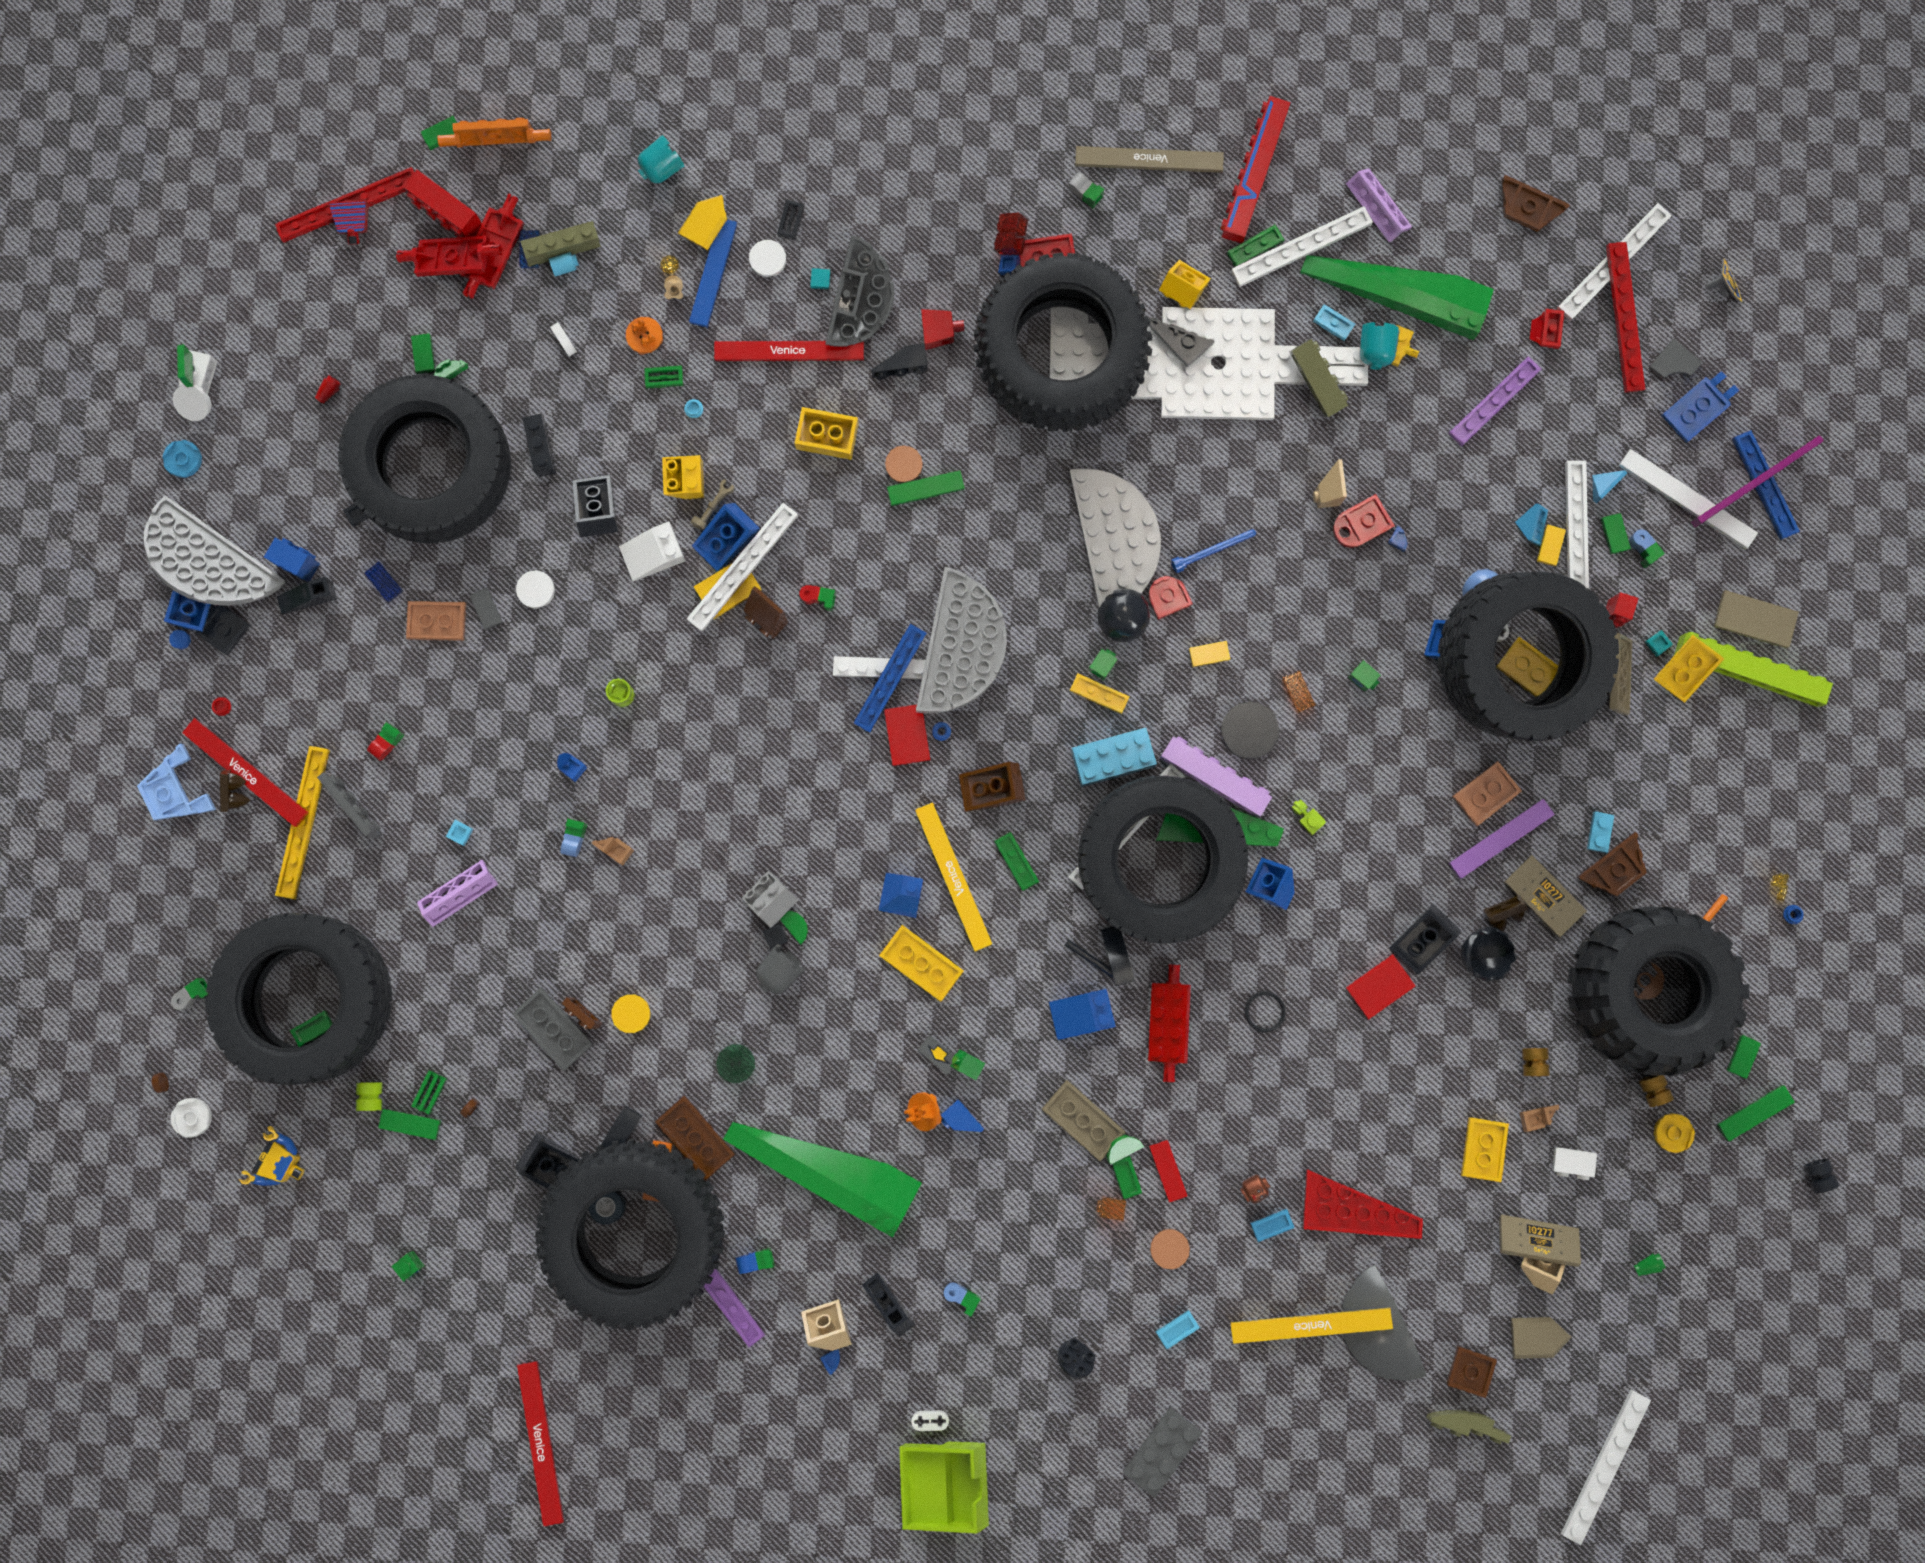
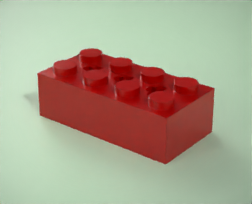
[403,170,482,237]

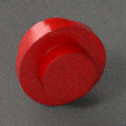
[212,697,232,716]

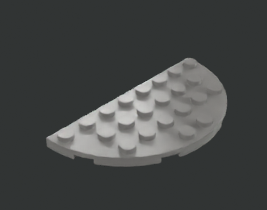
[1069,469,1161,607]
[144,495,285,605]
[916,567,1007,713]

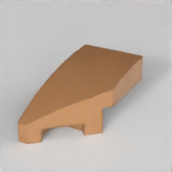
[592,837,634,866]
[1519,1105,1559,1132]

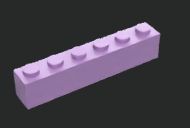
[1160,737,1272,818]

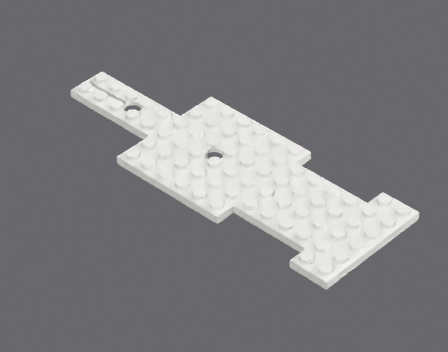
[1050,307,1368,420]

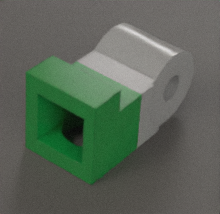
[1068,172,1104,209]
[171,978,208,1010]

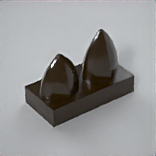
[220,770,250,812]
[1483,895,1528,932]

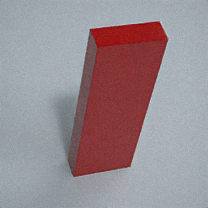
[1149,1140,1187,1203]

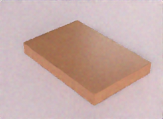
[406,601,466,641]
[1452,761,1522,827]

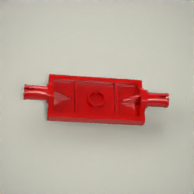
[460,194,525,299]
[396,235,503,277]
[1148,964,1191,1082]

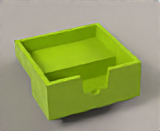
[899,1441,989,1534]

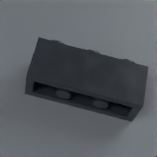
[522,414,557,478]

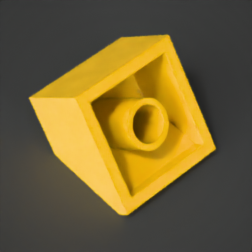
[1159,260,1211,309]

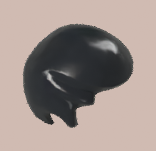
[1098,589,1150,642]
[1460,927,1517,982]

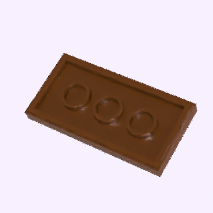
[655,1095,735,1181]

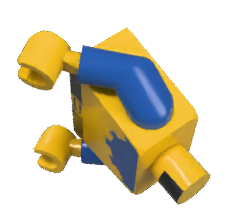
[239,1126,305,1186]

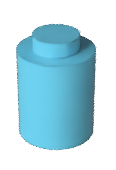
[549,252,579,277]

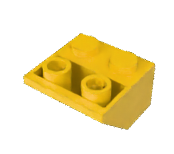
[662,455,704,499]

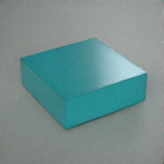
[810,268,831,289]
[1645,630,1673,657]

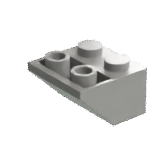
[742,871,798,928]

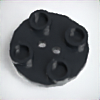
[1057,1338,1096,1379]

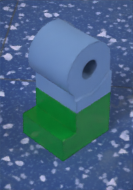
[1629,529,1665,568]
[561,818,588,857]
[944,1282,981,1317]

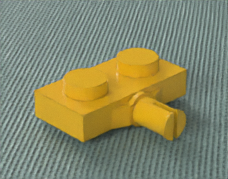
[1391,325,1420,367]

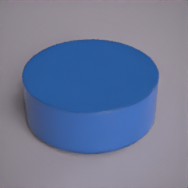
[169,630,191,650]

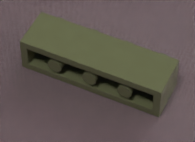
[520,221,601,267]
[1289,339,1348,417]

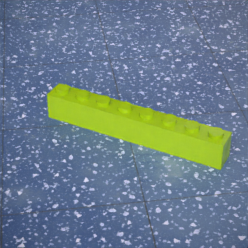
[1674,632,1833,708]

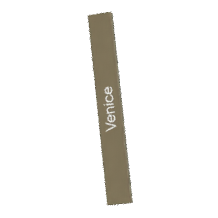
[1075,146,1224,173]

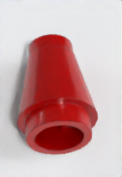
[315,375,341,404]

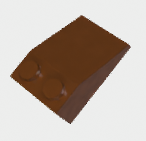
[743,586,788,639]
[959,761,1026,812]

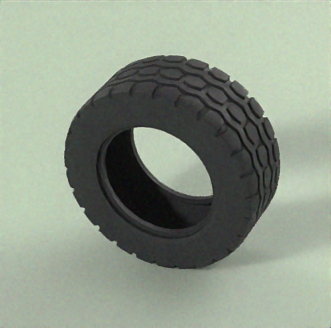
[1438,571,1619,741]
[205,913,392,1085]

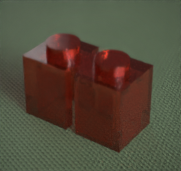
[994,212,1028,256]

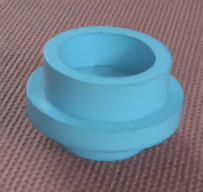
[684,399,703,418]

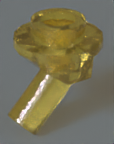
[660,255,679,274]
[1770,873,1789,901]

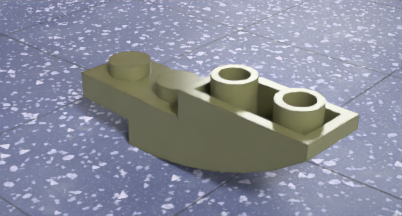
[1426,1410,1511,1444]

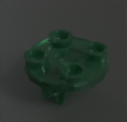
[717,1044,755,1083]

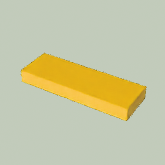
[1070,673,1130,715]

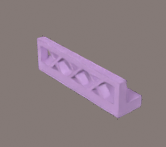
[1346,168,1412,242]
[417,860,498,927]

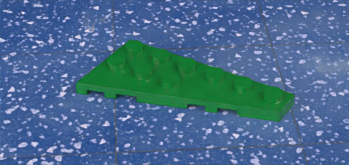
[1156,808,1284,847]

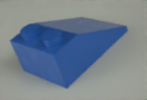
[692,503,760,572]
[1049,989,1116,1040]

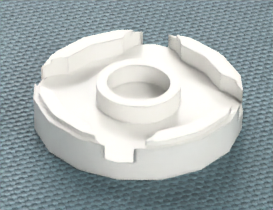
[749,240,786,277]
[172,384,212,421]
[516,570,555,609]
[171,1098,212,1137]

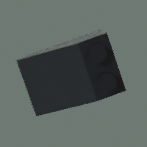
[573,475,618,537]
[1389,904,1461,975]
[516,1133,580,1189]

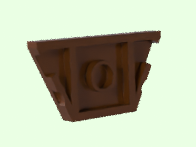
[1502,175,1570,232]
[1577,832,1647,897]

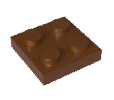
[562,997,603,1030]
[1446,1346,1497,1398]

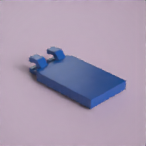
[1661,371,1739,443]

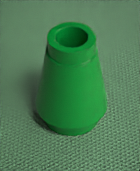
[1633,1253,1666,1277]

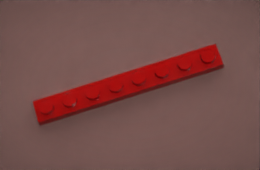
[1606,242,1645,393]

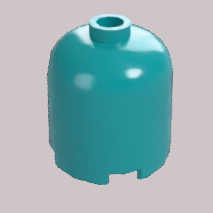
[637,135,685,184]
[1360,322,1400,370]

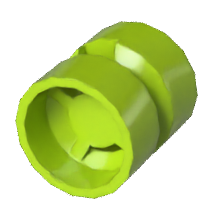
[605,678,635,707]
[356,1082,382,1111]

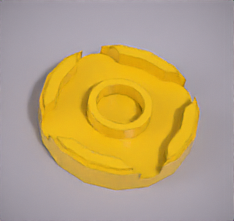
[612,995,651,1033]
[1654,1113,1695,1153]

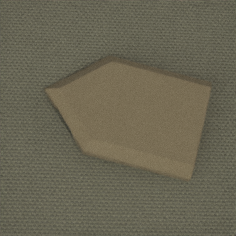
[1511,1317,1571,1359]

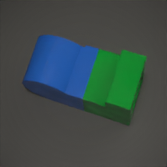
[735,1248,775,1274]

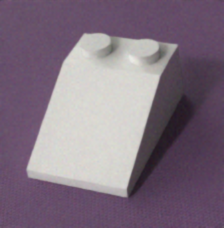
[619,522,686,581]

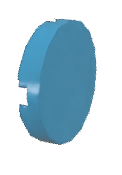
[162,440,202,478]

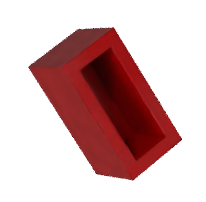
[1606,592,1639,628]

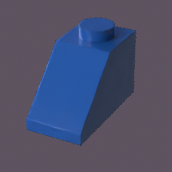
[941,1099,984,1132]

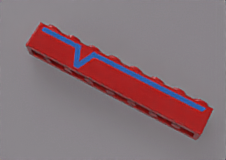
[1220,96,1291,244]

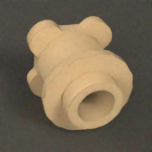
[664,276,683,299]

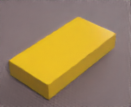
[1537,525,1566,567]
[1189,641,1230,667]

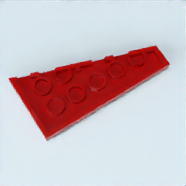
[1303,1169,1423,1239]

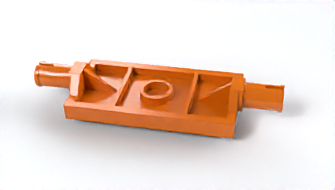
[438,118,552,148]

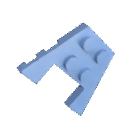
[137,743,216,821]

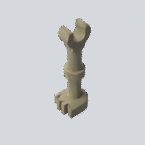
[690,480,734,531]

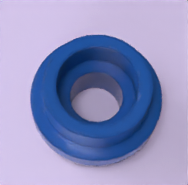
[932,722,951,741]
[1783,905,1804,924]

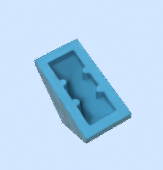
[1592,470,1627,503]
[1515,504,1548,546]

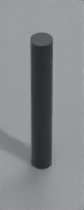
[1064,939,1113,978]

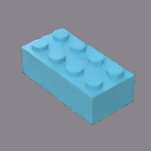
[1071,728,1157,787]

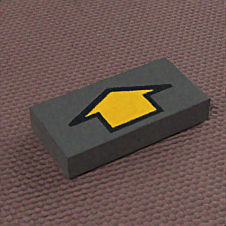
[918,1035,954,1075]

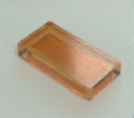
[1282,671,1315,714]

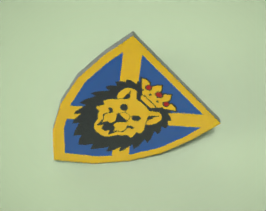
[1706,259,1742,303]

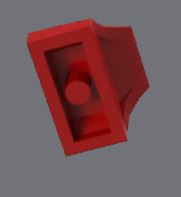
[1530,309,1565,349]

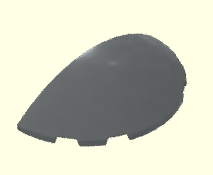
[825,235,894,347]
[1342,1265,1426,1381]

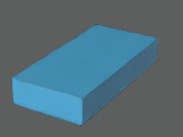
[1250,1209,1294,1242]

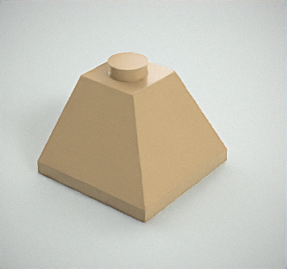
[1313,459,1347,508]
[1521,1257,1565,1295]
[801,1299,852,1351]

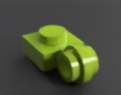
[1291,800,1326,836]

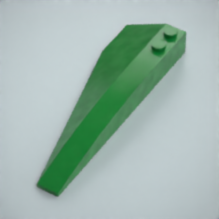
[1300,255,1494,340]
[723,1122,922,1237]

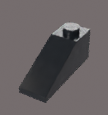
[862,1272,916,1337]

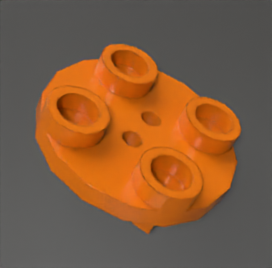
[626,317,663,355]
[904,1092,941,1131]

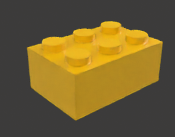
[795,407,859,460]

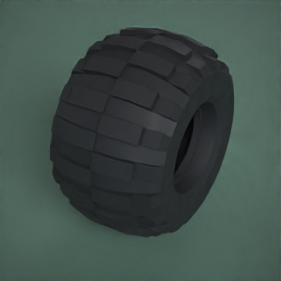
[1567,906,1750,1076]

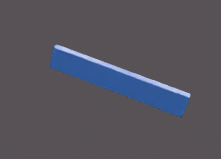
[689,220,738,328]
[1732,430,1800,540]
[854,624,927,732]

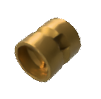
[1522,1048,1550,1076]
[1639,1075,1674,1107]

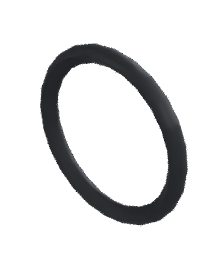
[1245,991,1286,1032]

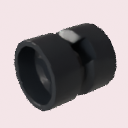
[1803,1158,1840,1193]

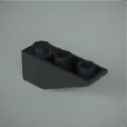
[871,343,928,380]
[277,576,337,615]

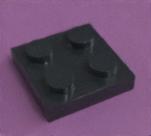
[195,605,251,656]

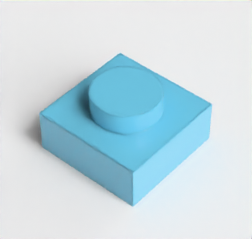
[446,820,473,846]

